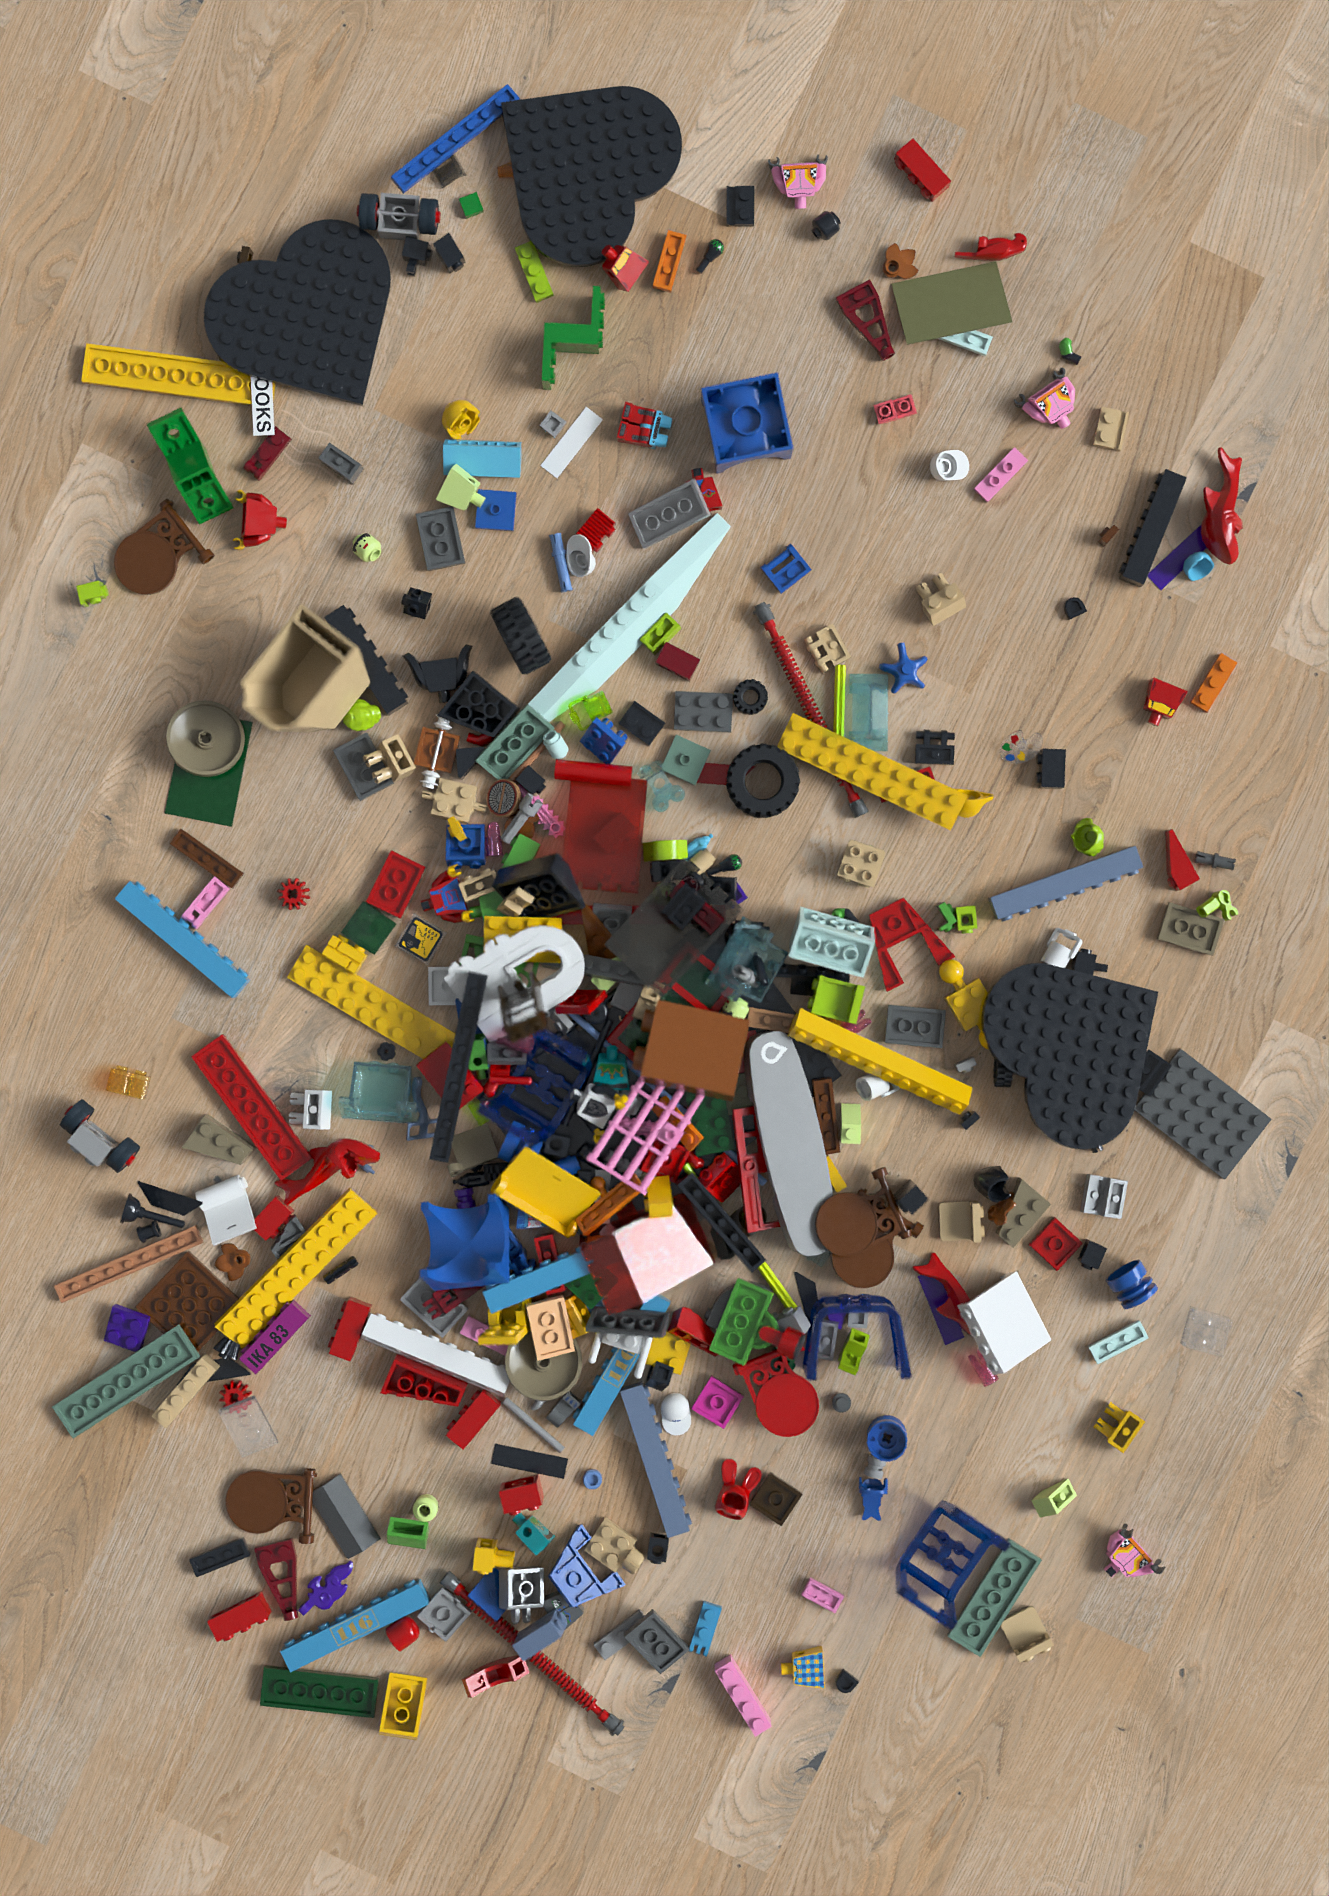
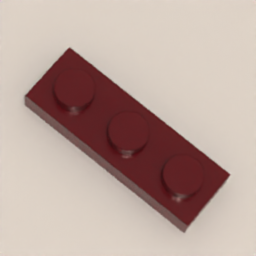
[669,880,725,935]

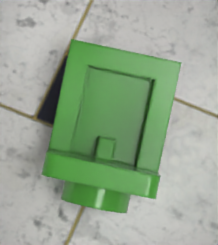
[936,902,957,933]

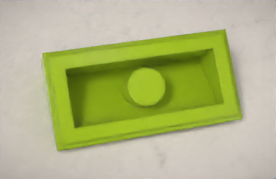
[639,612,681,655]

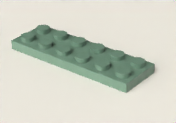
[947,1538,1042,1657]

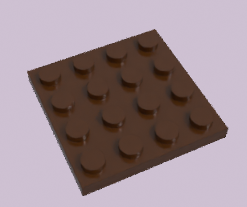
[135,1251,239,1352]

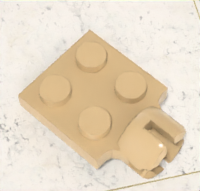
[584,1517,645,1574]

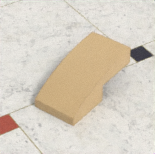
[497,887,534,917]
[632,981,665,1021]

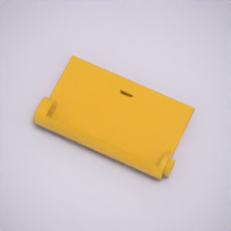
[491,1146,601,1238]

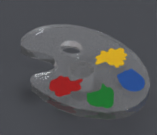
[1000,730,1043,764]

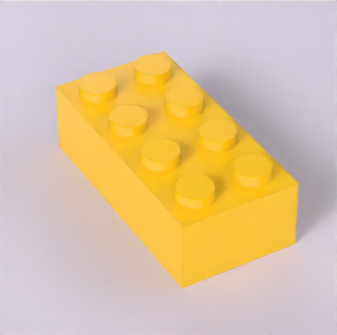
[483,916,562,963]

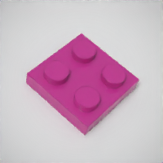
[691,1375,744,1429]

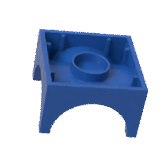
[701,372,793,474]
[420,1194,509,1291]

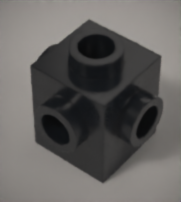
[401,587,432,619]

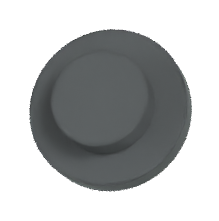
[832,1393,851,1413]

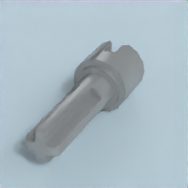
[501,793,543,844]

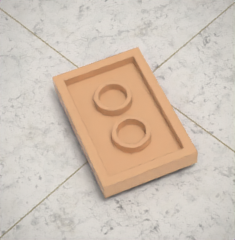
[525,1295,575,1361]

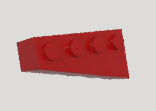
[380,1354,468,1407]

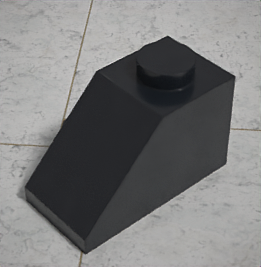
[433,232,466,273]

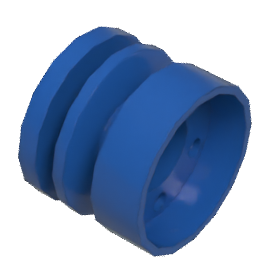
[498,1121,544,1162]
[1106,1259,1158,1309]
[867,1415,907,1462]

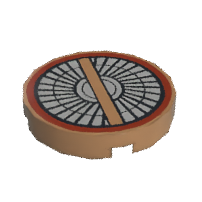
[486,779,521,817]

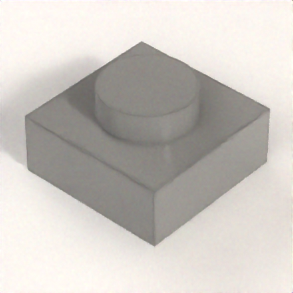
[539,411,566,438]
[954,1056,977,1074]
[847,1307,868,1328]

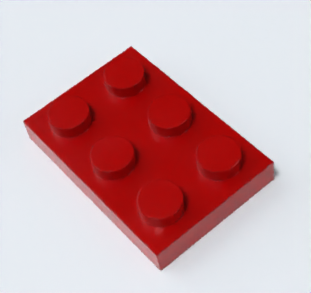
[366,850,426,919]

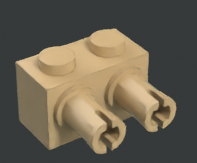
[916,573,966,626]
[363,735,416,784]

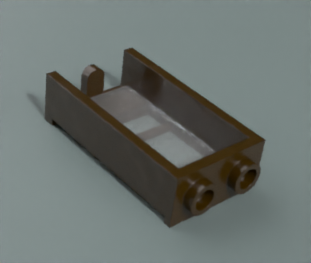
[497,971,548,1044]

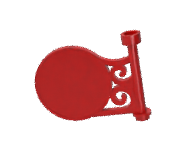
[732,1346,819,1437]

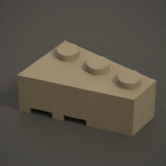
[182,1114,255,1165]
[996,1177,1051,1248]

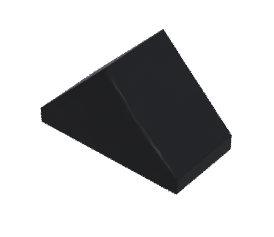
[456,747,485,780]

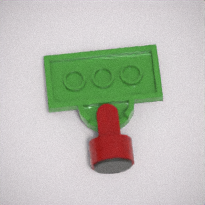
[709,1278,805,1365]

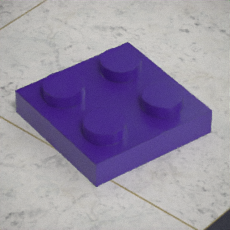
[104,1304,151,1352]

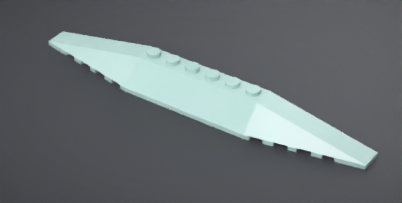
[528,513,731,722]

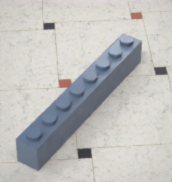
[988,846,1143,922]
[620,1381,692,1538]

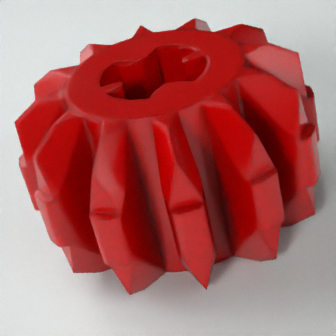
[277,878,310,910]
[219,1380,252,1413]

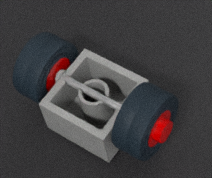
[357,193,441,240]
[60,1099,140,1173]

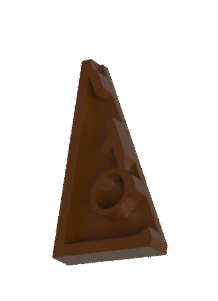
[581,903,623,959]

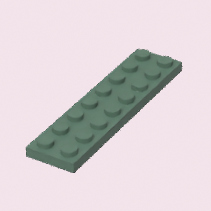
[52,1324,200,1439]

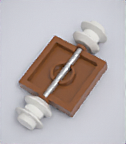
[414,714,460,789]

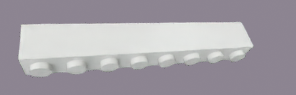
[361,1313,509,1397]

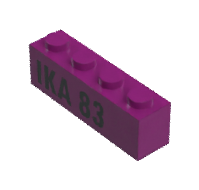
[239,1300,311,1375]

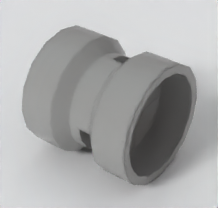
[864,1454,887,1479]

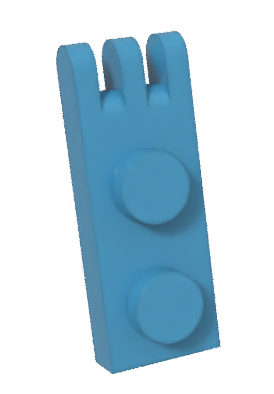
[689,1601,722,1657]

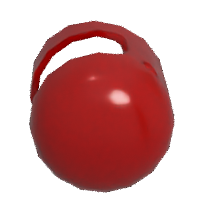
[385,1616,420,1652]

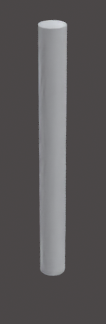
[502,1397,565,1453]

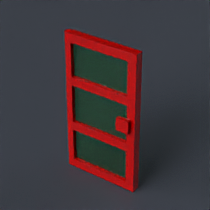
[606,941,740,1061]

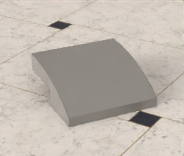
[1080,1174,1128,1219]

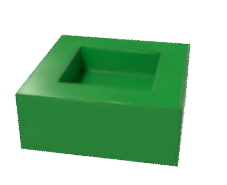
[459,192,484,219]

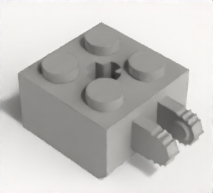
[499,1566,544,1624]

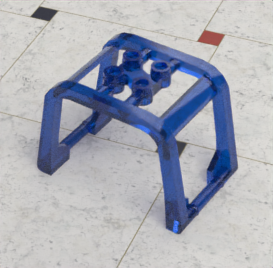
[477,1029,593,1147]
[802,1294,912,1381]
[896,1500,1011,1631]

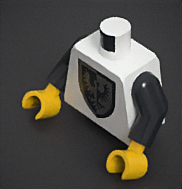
[570,1083,628,1144]

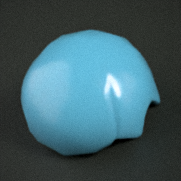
[1183,552,1214,581]

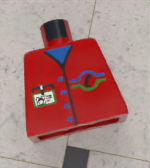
[686,468,722,512]

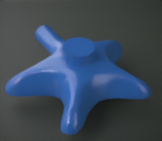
[879,642,928,694]

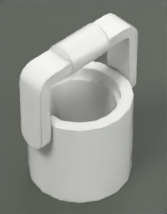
[1040,928,1082,968]
[856,1073,899,1101]

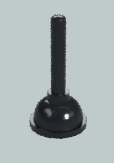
[120,1193,185,1228]

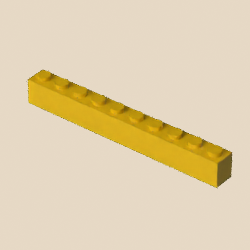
[788,1008,972,1115]

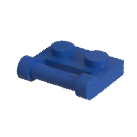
[760,543,812,594]

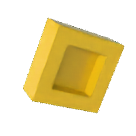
[447,816,467,842]

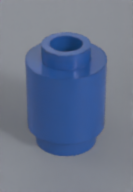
[553,1155,581,1175]

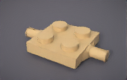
[422,778,487,825]

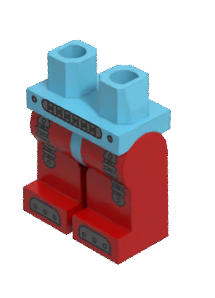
[617,402,673,449]

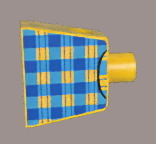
[781,1646,825,1688]

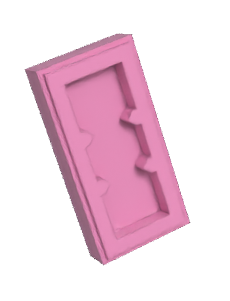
[801,1577,844,1613]

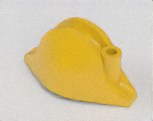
[955,789,994,818]

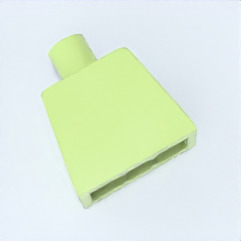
[436,464,486,510]

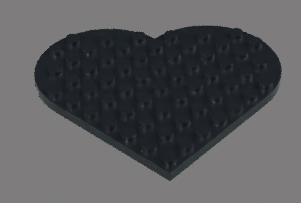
[501,86,682,267]
[204,219,391,406]
[981,963,1158,1149]

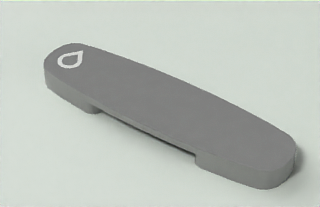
[743,1031,833,1256]

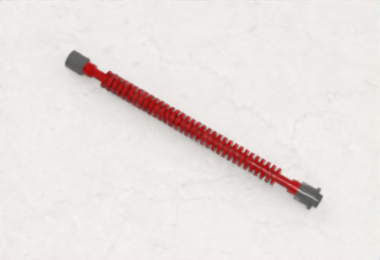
[753,602,869,818]
[440,1571,625,1736]

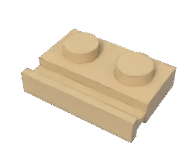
[1093,407,1129,451]

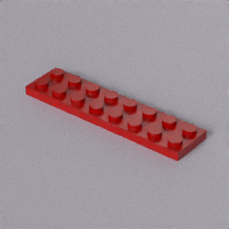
[191,1034,312,1181]

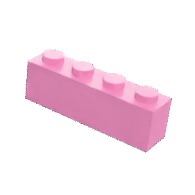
[714,1654,772,1737]

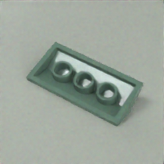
[475,704,555,780]

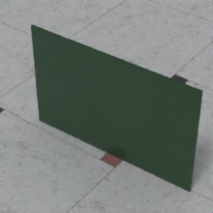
[165,719,253,827]

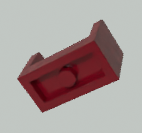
[655,642,700,682]

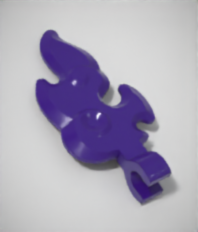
[298,1561,353,1616]

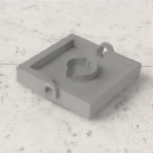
[417,1586,472,1642]

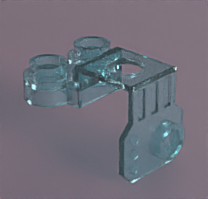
[637,760,685,812]

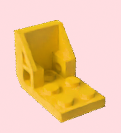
[478,1298,532,1345]

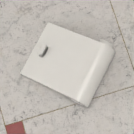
[195,1175,257,1246]

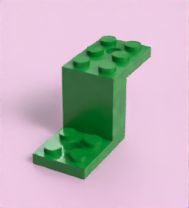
[542,286,605,390]
[147,407,234,525]

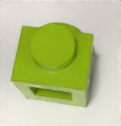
[76,580,109,607]
[954,906,977,934]

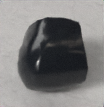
[973,1166,1012,1202]

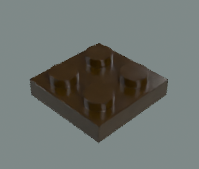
[749,1472,803,1526]

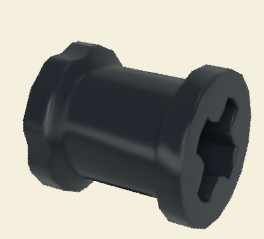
[136,1220,161,1243]

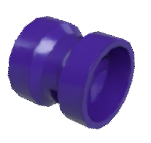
[454,1187,476,1209]

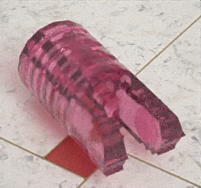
[485,821,503,857]
[840,1009,872,1034]
[497,1027,535,1054]
[968,1349,999,1387]

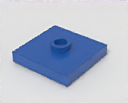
[475,489,517,531]
[467,1568,506,1622]

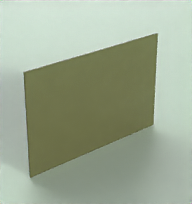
[892,261,1013,345]

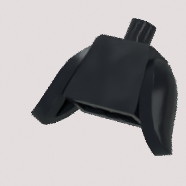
[403,644,473,703]

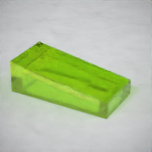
[468,1099,490,1126]

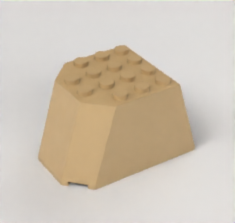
[241,604,370,733]

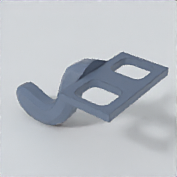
[406,1077,437,1141]

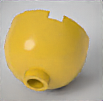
[442,400,480,439]

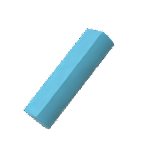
[443,439,522,478]

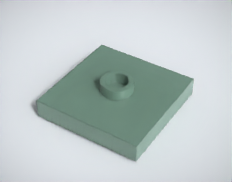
[660,735,711,785]

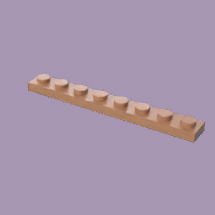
[54,1225,204,1303]

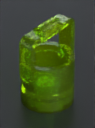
[568,690,613,731]

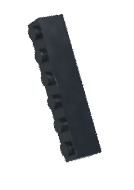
[1118,469,1187,587]
[324,605,408,716]
[675,1170,766,1273]

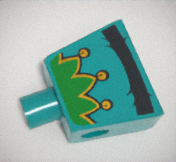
[593,1045,630,1091]
[512,1513,555,1555]

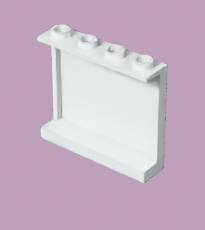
[958,1271,1051,1375]

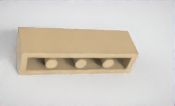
[152,1354,220,1428]

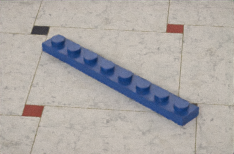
[391,84,520,194]

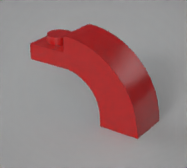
[462,1655,530,1698]

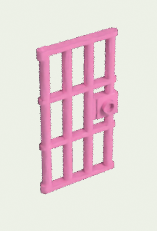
[586,1075,705,1195]

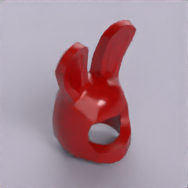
[715,1459,763,1520]

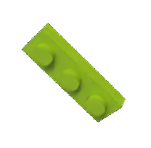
[515,241,554,303]

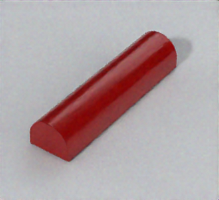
[554,759,633,786]

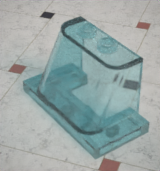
[849,674,888,751]
[705,916,789,1003]
[338,1061,419,1123]

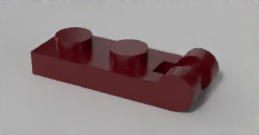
[243,426,292,481]

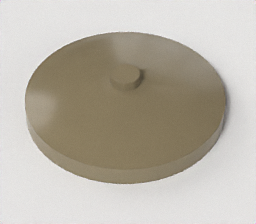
[166,700,245,777]
[505,1330,582,1401]

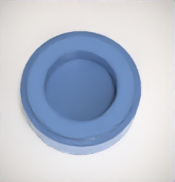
[583,1469,602,1489]

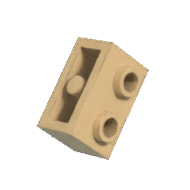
[458,868,497,902]

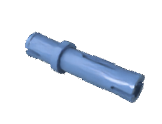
[549,533,573,593]

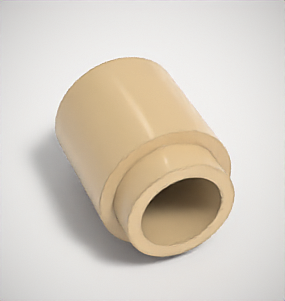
[687,848,716,875]

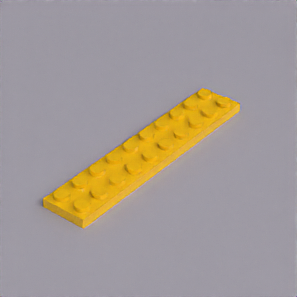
[81,343,276,406]
[777,713,967,831]
[287,945,455,1059]
[214,1187,378,1349]

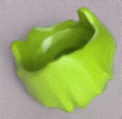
[342,699,381,732]
[1071,818,1104,857]

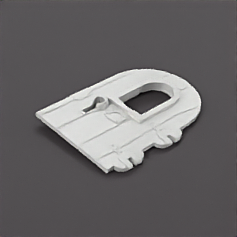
[444,926,585,1042]

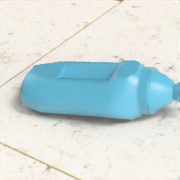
[686,834,713,861]

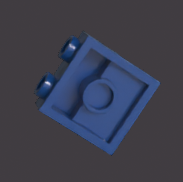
[445,824,486,869]

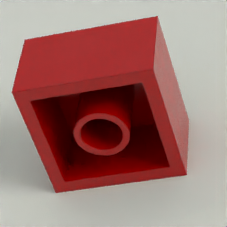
[499,1474,544,1515]

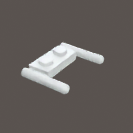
[588,1332,653,1379]

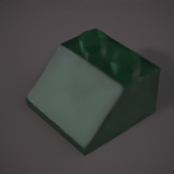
[341,901,397,955]

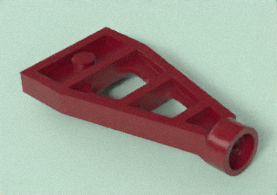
[836,279,895,361]
[254,1538,299,1621]

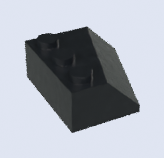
[437,671,520,737]

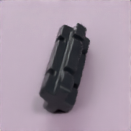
[323,1256,359,1284]

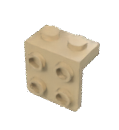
[837,840,885,888]
[939,1201,984,1242]
[1001,1606,1054,1663]

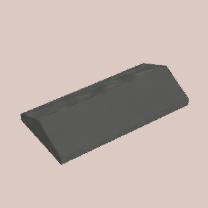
[585,1306,669,1338]
[312,1473,381,1559]

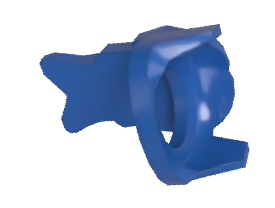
[859,1477,888,1521]

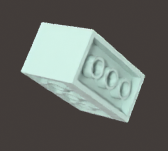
[789,906,875,978]

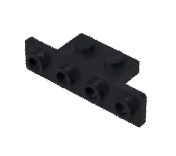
[773,963,850,996]

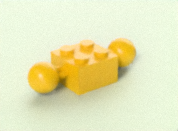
[939,959,989,1050]

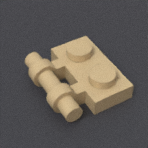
[804,624,851,673]

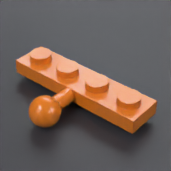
[575,1173,641,1236]

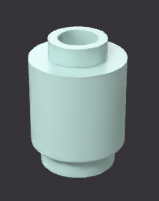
[543,730,569,759]

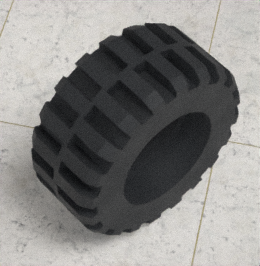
[490,597,551,675]
[726,743,800,818]

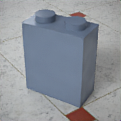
[512,1608,567,1661]

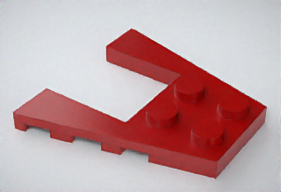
[869,897,955,992]

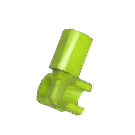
[1196,890,1238,921]

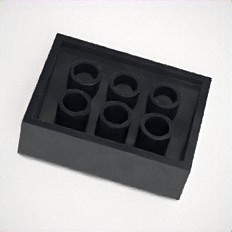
[492,853,586,918]

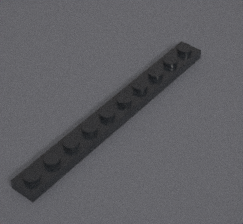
[429,971,488,1163]

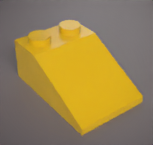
[379,1672,427,1741]

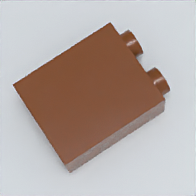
[632,1000,750,1102]

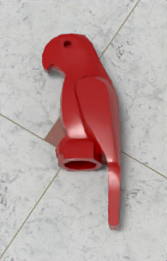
[955,233,1027,261]

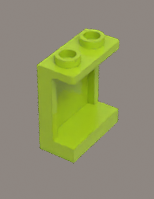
[807,975,865,1024]

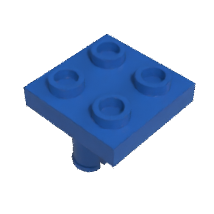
[579,718,628,764]

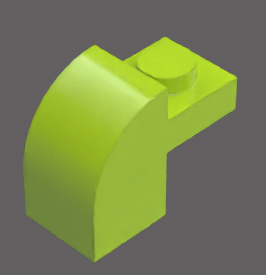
[643,840,688,862]
[838,1328,870,1376]

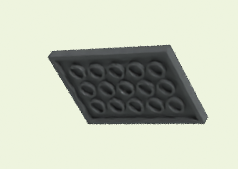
[1135,1048,1272,1180]

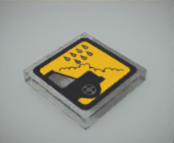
[395,913,448,965]

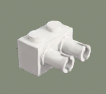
[289,1090,332,1129]

